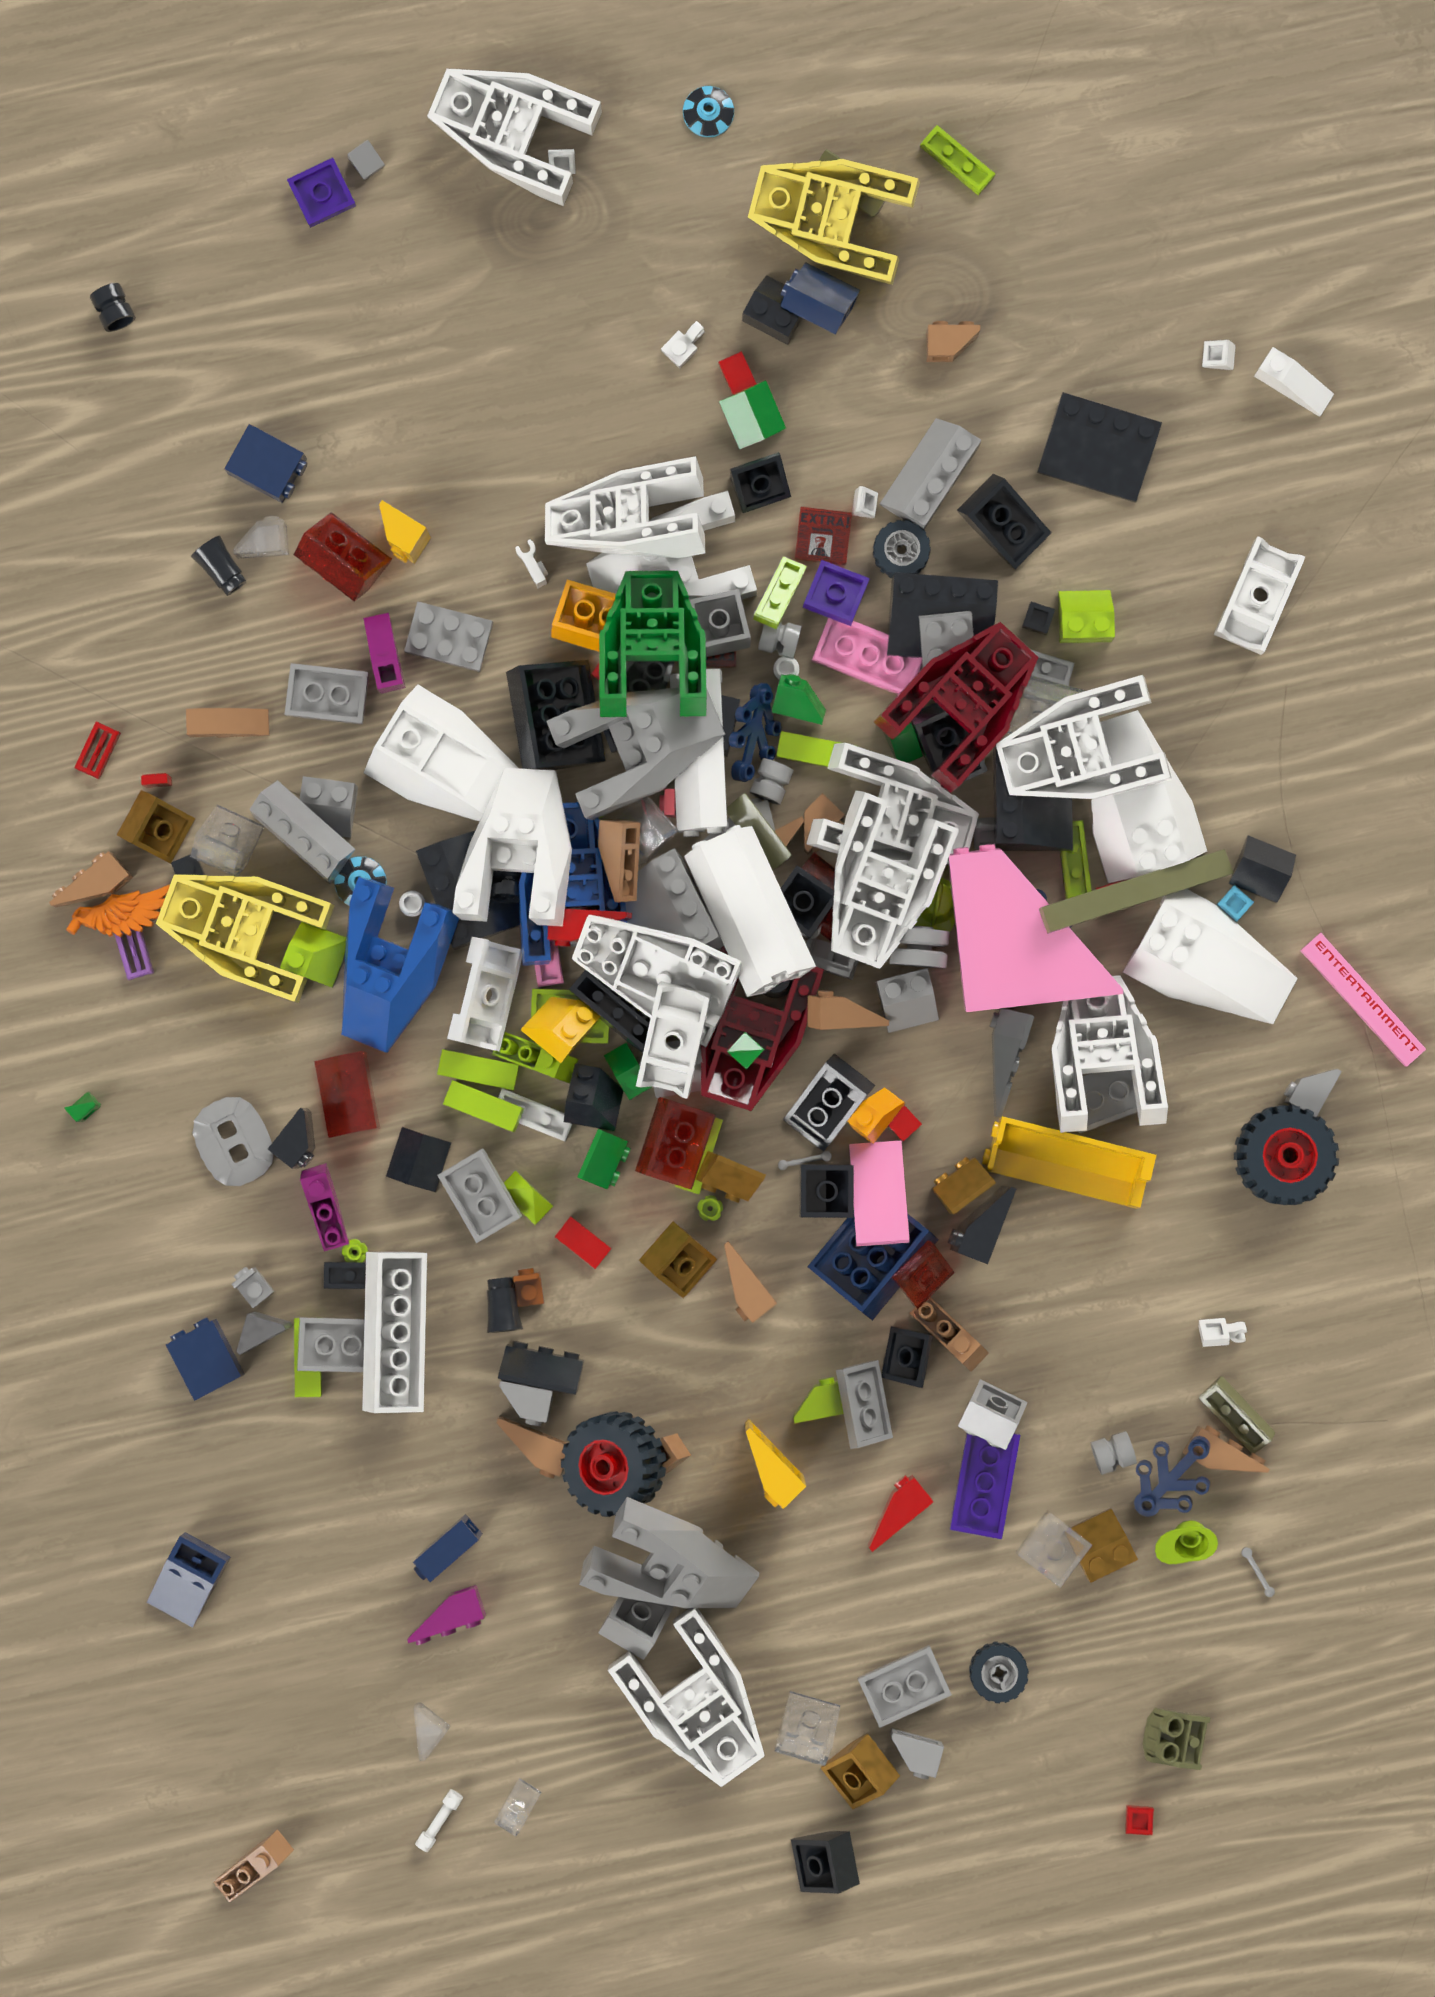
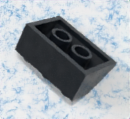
[498,1341,584,1395]

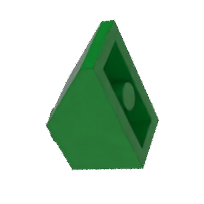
[772,674,826,725]
[883,722,923,763]
[604,1043,652,1100]

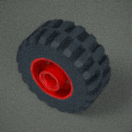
[1234,1105,1339,1205]
[561,1411,666,1517]

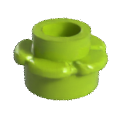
[697,1195,723,1221]
[342,1239,368,1262]

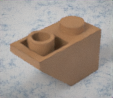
[926,321,980,362]
[804,793,845,854]

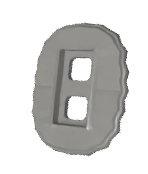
[192,1097,273,1186]

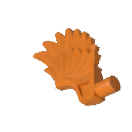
[66,884,170,937]

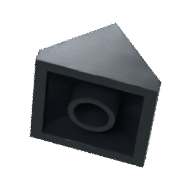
[730,452,791,513]
[1228,835,1296,903]
[780,865,834,938]
[386,1127,452,1192]
[881,1326,933,1388]

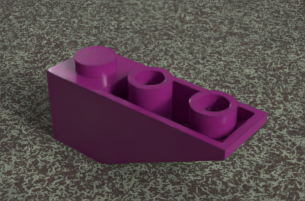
[363,612,406,694]
[300,1163,349,1252]
[407,1585,486,1645]

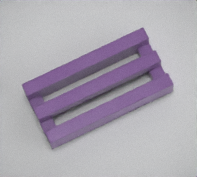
[115,930,154,980]

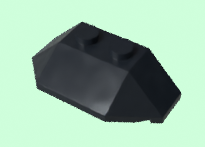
[569,970,651,1052]

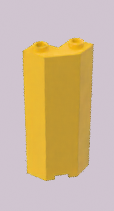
[982,1116,1156,1209]

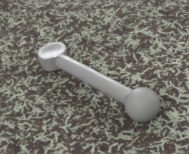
[778,1151,832,1170]
[1241,1547,1275,1597]

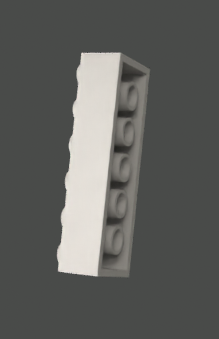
[362,1252,427,1413]

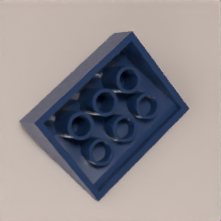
[807,1210,939,1321]

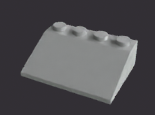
[625,848,724,950]

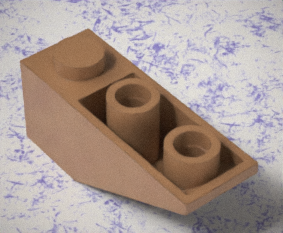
[49,851,133,907]
[910,1294,989,1372]
[1182,1425,1270,1473]
[213,1829,294,1902]

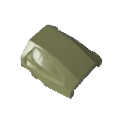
[1142,1707,1211,1770]

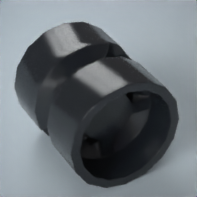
[90,283,136,332]
[490,871,522,904]

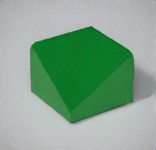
[727,1032,764,1069]
[64,1092,101,1122]

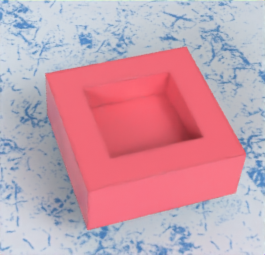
[659,789,676,818]

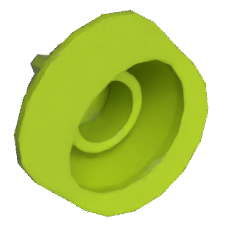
[915,878,955,932]
[1155,1520,1218,1564]

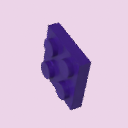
[287,158,356,228]
[803,560,870,626]

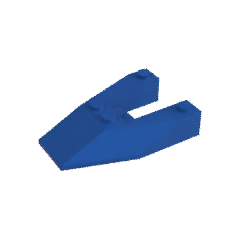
[519,802,627,966]
[342,877,459,1053]

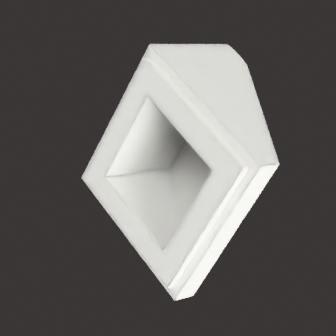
[1202,340,1235,370]

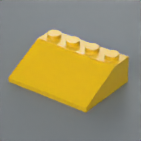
[745,1419,806,1509]

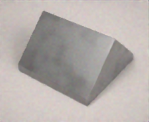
[236,1312,293,1355]

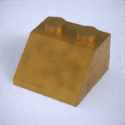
[117,790,195,864]
[696,1151,766,1203]
[931,1156,996,1215]
[639,1221,717,1299]
[1064,1508,1138,1583]
[820,1734,900,1810]

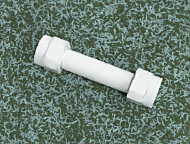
[415,1789,463,1852]

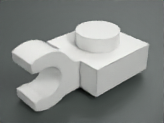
[661,321,705,368]
[516,540,548,589]
[1198,1318,1247,1347]

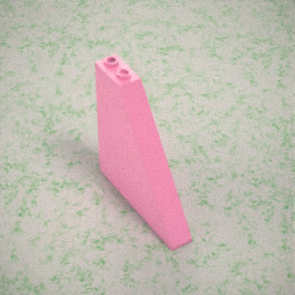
[948,844,1123,1012]

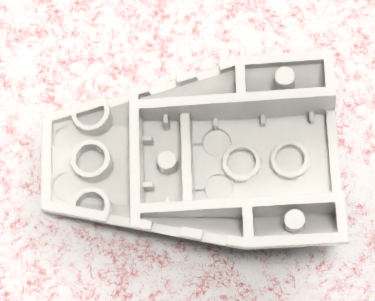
[1091,710,1207,883]
[1123,889,1298,1024]

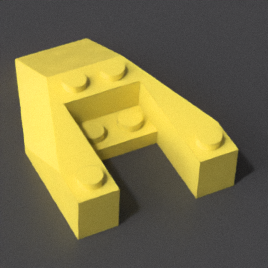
[748,159,920,285]
[156,875,334,1003]

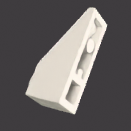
[1254,347,1334,417]

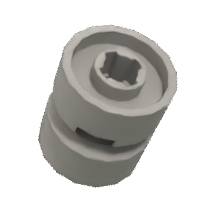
[758,622,802,659]
[749,758,794,805]
[1090,1431,1137,1475]

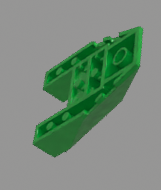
[599,571,707,717]

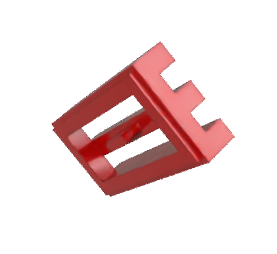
[74,721,121,779]

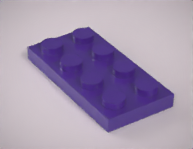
[949,1433,1021,1539]

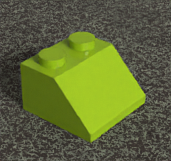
[1058,590,1115,643]

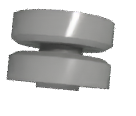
[890,926,949,968]

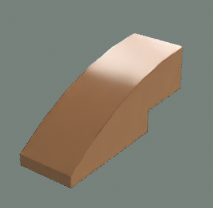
[186,708,270,738]

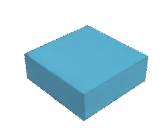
[1217,885,1254,922]

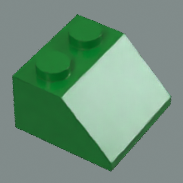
[577,1129,631,1190]

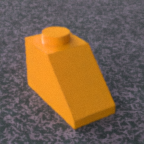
[847,1087,905,1144]

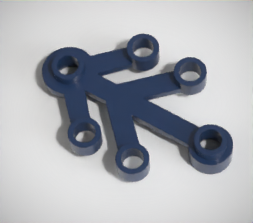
[729,683,782,782]
[1134,1436,1211,1517]

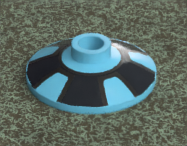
[683,86,734,137]
[335,856,387,906]

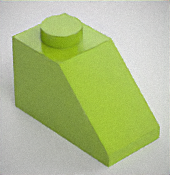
[793,1377,844,1423]

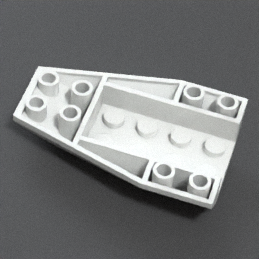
[364,684,519,822]
[572,915,741,1047]

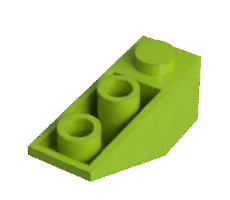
[492,1032,579,1084]

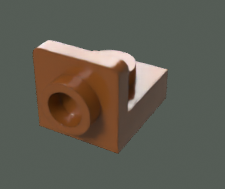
[513,1268,544,1307]

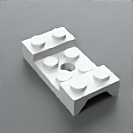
[1214,537,1305,655]
[447,937,522,1052]
[636,981,712,1099]

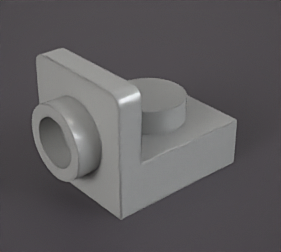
[231,1267,275,1308]

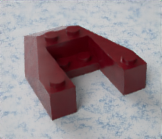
[874,622,1039,793]
[701,946,824,1111]

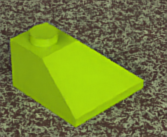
[280,922,346,988]

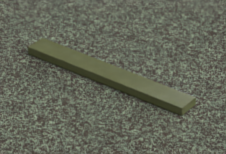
[1039,849,1234,934]

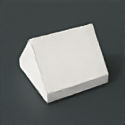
[548,149,575,174]
[852,486,878,518]

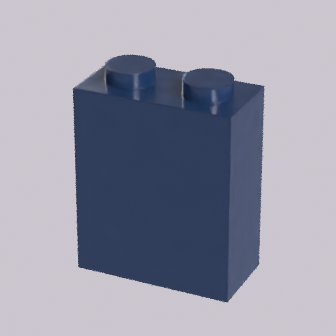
[780,262,860,335]
[224,424,308,503]
[166,1317,245,1401]
[413,1514,483,1582]

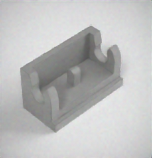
[806,938,859,980]

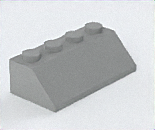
[880,418,981,530]
[250,780,355,884]

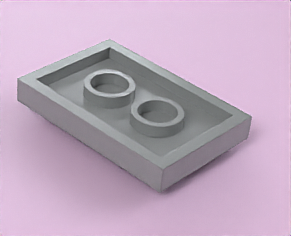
[404,601,493,672]
[919,611,973,667]
[284,663,369,725]
[1077,1070,1138,1134]
[438,1148,523,1243]
[297,1317,365,1372]
[836,1360,893,1449]
[858,1645,952,1728]

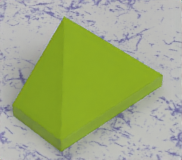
[504,1170,553,1225]

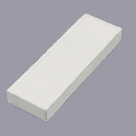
[498,1088,572,1141]

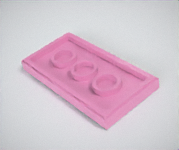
[812,618,922,695]
[849,1141,909,1246]

